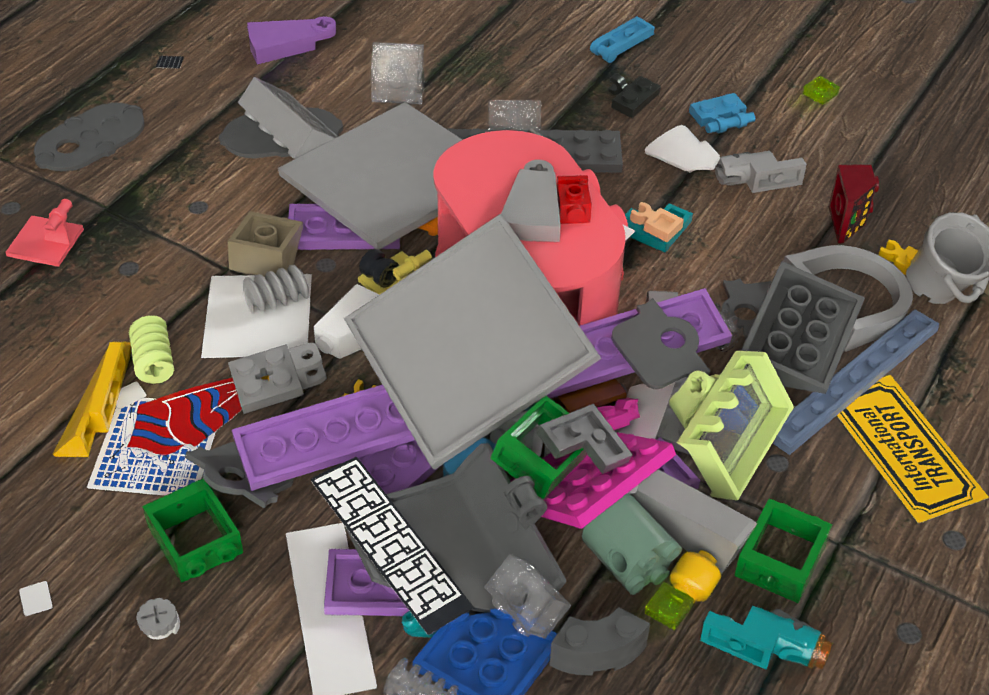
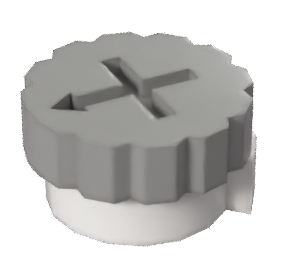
[137,598,180,640]

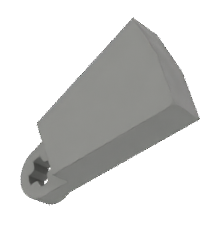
[501,160,561,242]

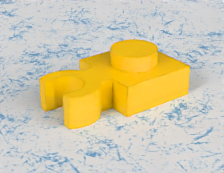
[878,239,918,275]

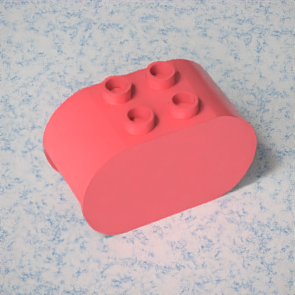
[433,130,628,326]

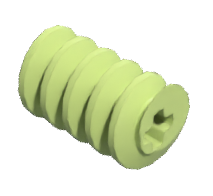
[128,316,174,384]

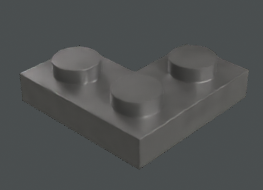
[537,404,633,474]

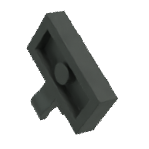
[608,73,661,118]

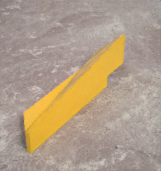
[53,342,131,457]

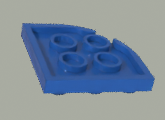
[412,609,557,695]

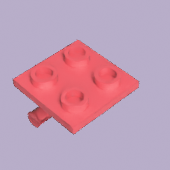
[6,199,84,267]

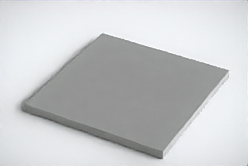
[278,102,462,250]
[344,213,601,470]

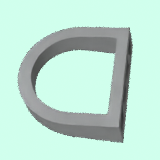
[783,245,913,352]

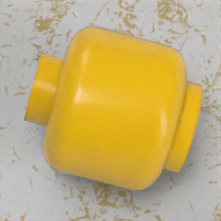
[669,550,721,604]

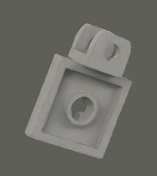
[228,343,327,414]

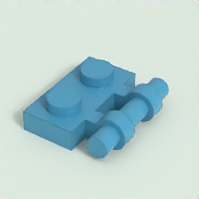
[689,93,755,134]

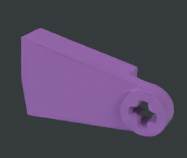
[247,17,336,64]

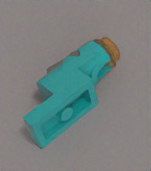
[700,606,833,670]

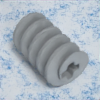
[243,265,309,314]

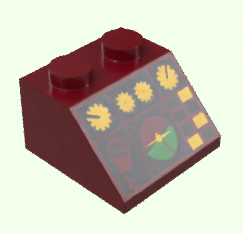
[828,165,879,243]

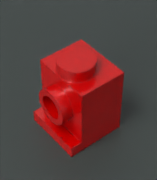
[557,175,592,224]

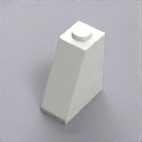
[314,284,379,359]

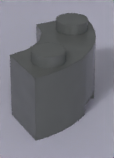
[550,607,650,676]

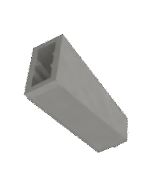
[630,469,757,575]

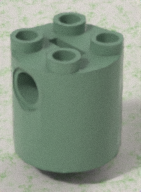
[582,494,682,595]

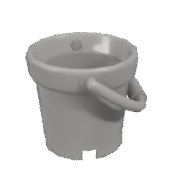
[906,212,989,304]

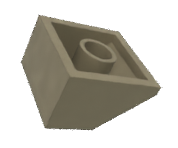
[227,211,303,277]

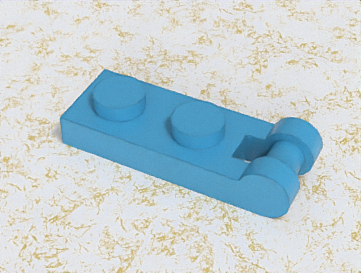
[590,16,655,63]

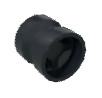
[359,249,400,288]

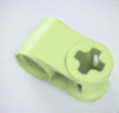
[669,370,720,429]

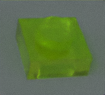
[803,76,840,105]
[645,582,694,631]

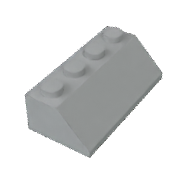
[238,77,338,159]

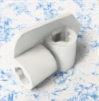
[645,125,720,173]

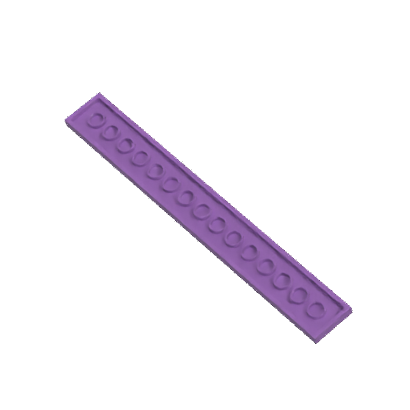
[232,288,732,491]

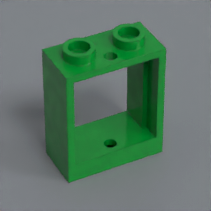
[490,396,588,499]
[142,478,243,583]
[734,498,833,604]

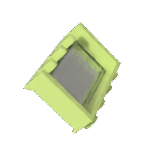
[676,351,794,500]

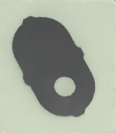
[34,103,144,171]
[219,107,343,158]

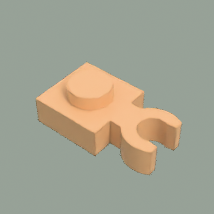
[630,202,684,242]

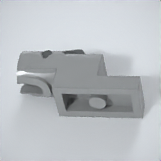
[715,150,807,193]

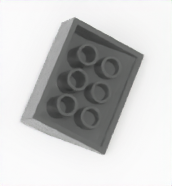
[741,261,865,394]

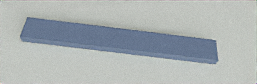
[772,310,940,455]

